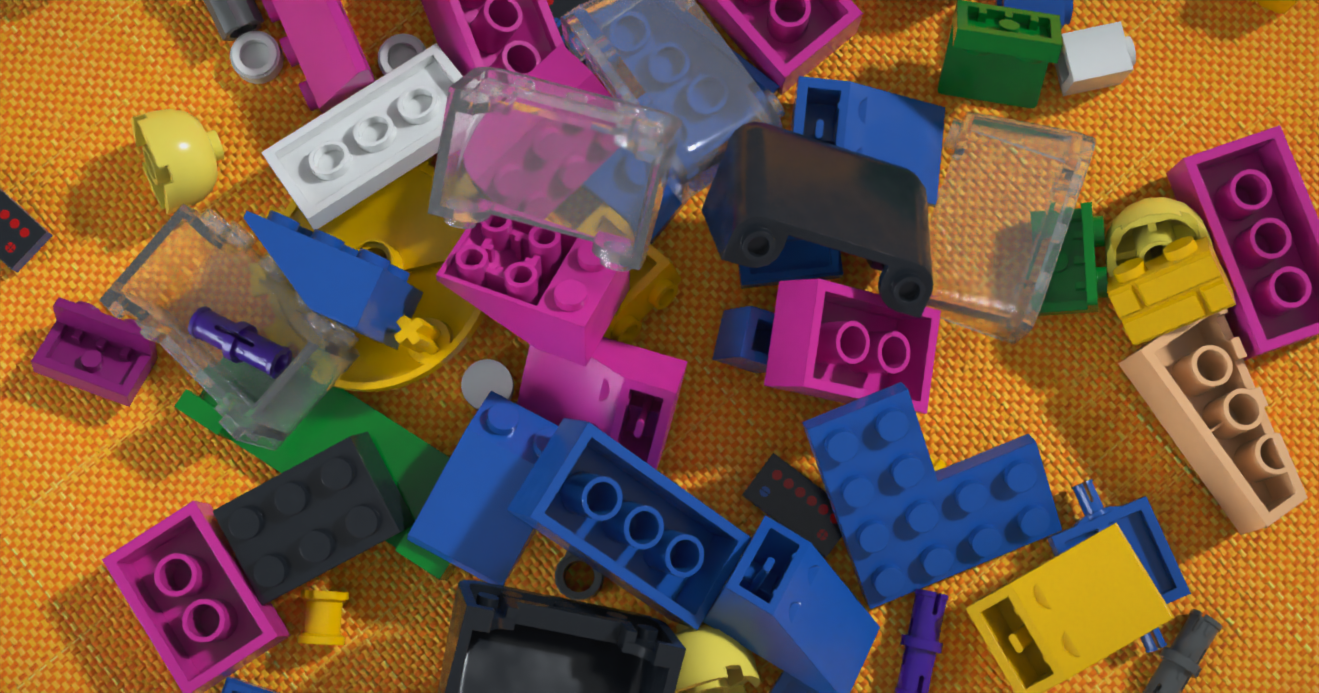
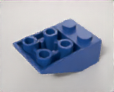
[791,76,946,207]
[243,210,423,350]
[703,515,880,693]

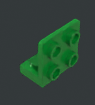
[938,0,1063,108]

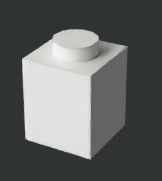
[1054,21,1136,96]

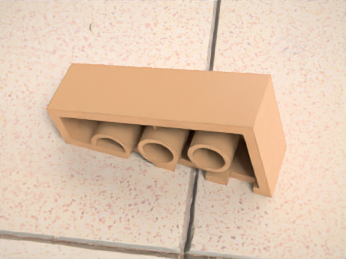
[1118,309,1308,535]

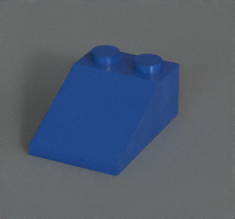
[407,391,558,586]

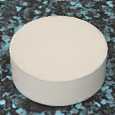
[230,31,284,84]
[378,34,426,75]
[461,359,514,410]

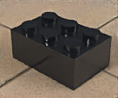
[213,431,415,606]

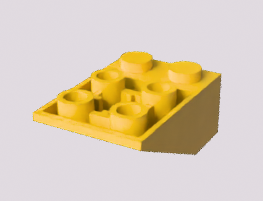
[965,522,1174,693]

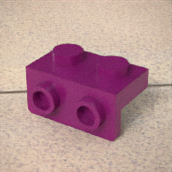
[31,298,158,407]

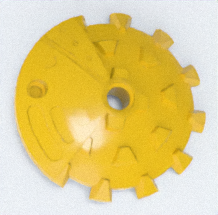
[252,155,485,392]

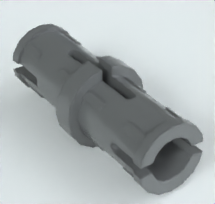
[1143,609,1223,693]

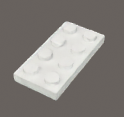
[261,43,488,230]

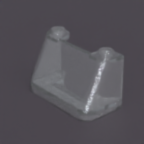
[560,0,785,204]
[428,67,682,271]
[926,111,1096,345]

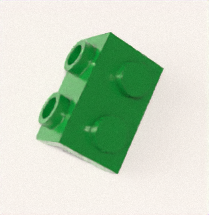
[1029,202,1108,316]

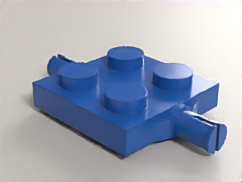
[1047,479,1191,653]

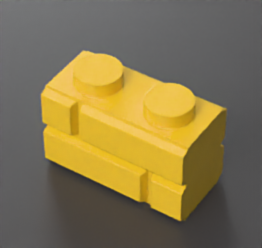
[1107,236,1236,346]

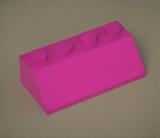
[262,0,376,114]
[421,0,565,110]

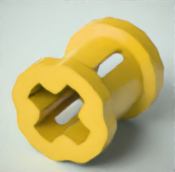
[297,590,349,645]

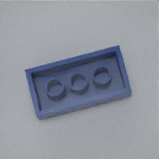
[506,418,751,630]

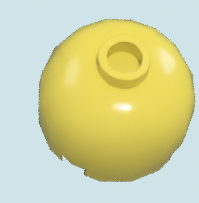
[131,109,225,214]
[1105,197,1213,277]
[674,618,760,693]

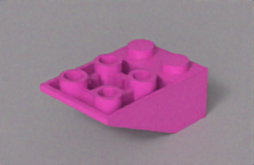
[436,200,630,367]
[517,337,688,470]

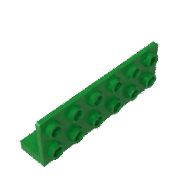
[174,356,456,581]

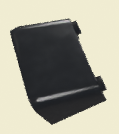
[701,121,933,318]
[438,580,686,693]

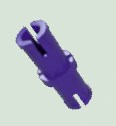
[188,306,292,379]
[894,588,949,693]

